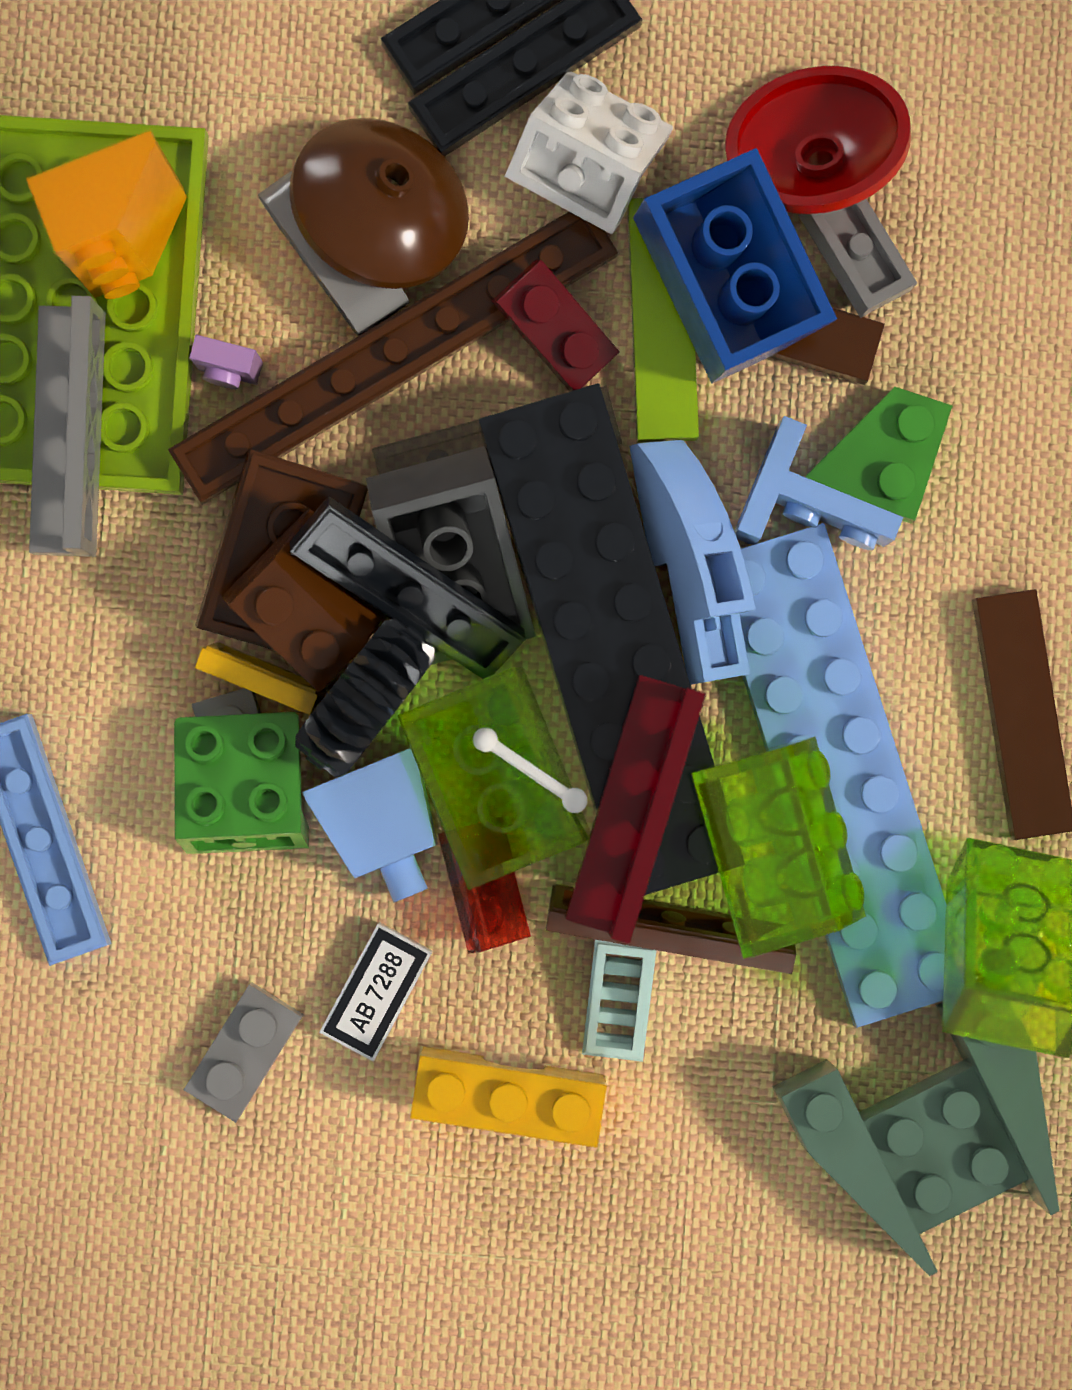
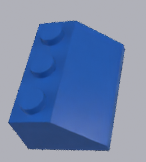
[633,148,837,384]

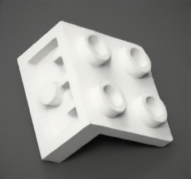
[504,71,673,234]

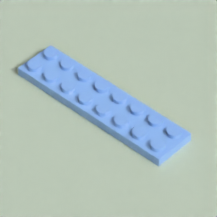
[740,523,974,1028]

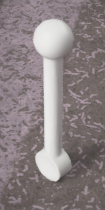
[473,727,587,813]

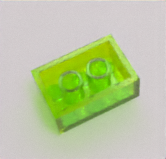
[942,838,1072,1059]

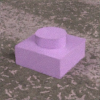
[189,335,263,389]

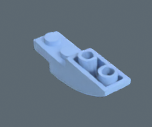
[629,440,756,685]

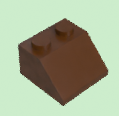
[222,508,385,693]

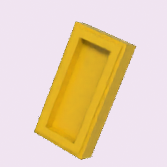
[195,642,327,715]

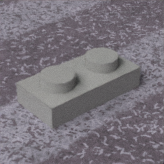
[798,199,917,318]
[184,982,304,1123]

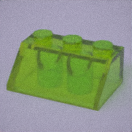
[397,667,591,890]
[691,736,866,959]

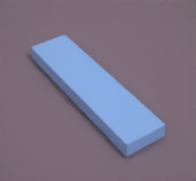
[0,714,112,966]

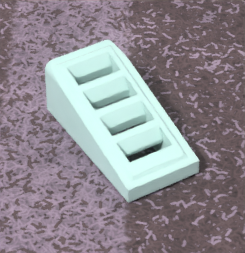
[582,940,656,1062]

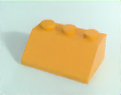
[26,130,187,299]

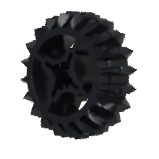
[295,618,435,777]

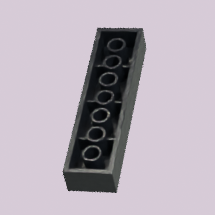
[479,383,744,895]

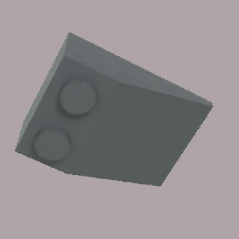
[366,446,536,665]

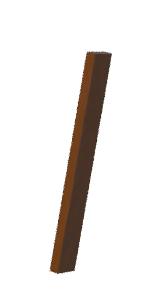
[168,212,618,504]

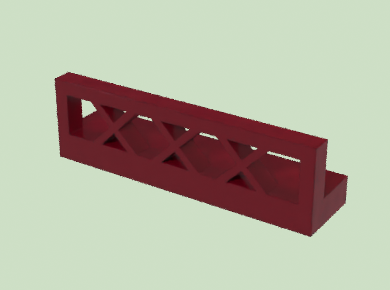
[565,675,706,945]

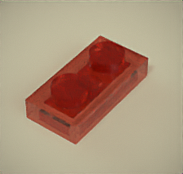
[438,817,531,954]

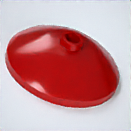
[725,66,911,214]

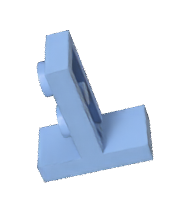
[734,416,904,551]

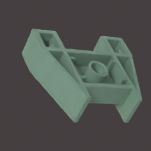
[772,978,1059,1276]

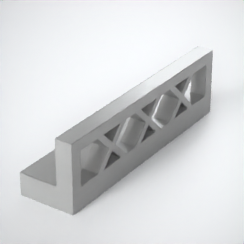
[29,296,106,557]

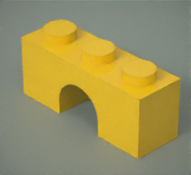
[410,1047,607,1148]

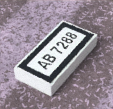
[319,922,433,1062]

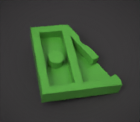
[805,387,952,523]

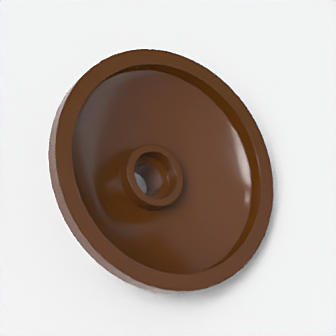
[289,118,469,289]

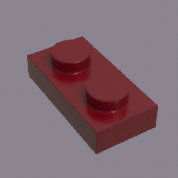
[491,260,620,392]

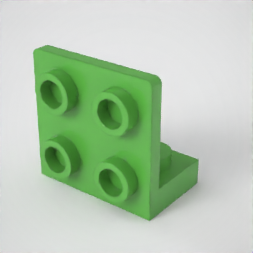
[174,712,309,854]

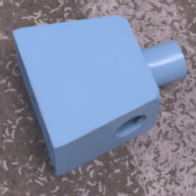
[302,747,438,903]

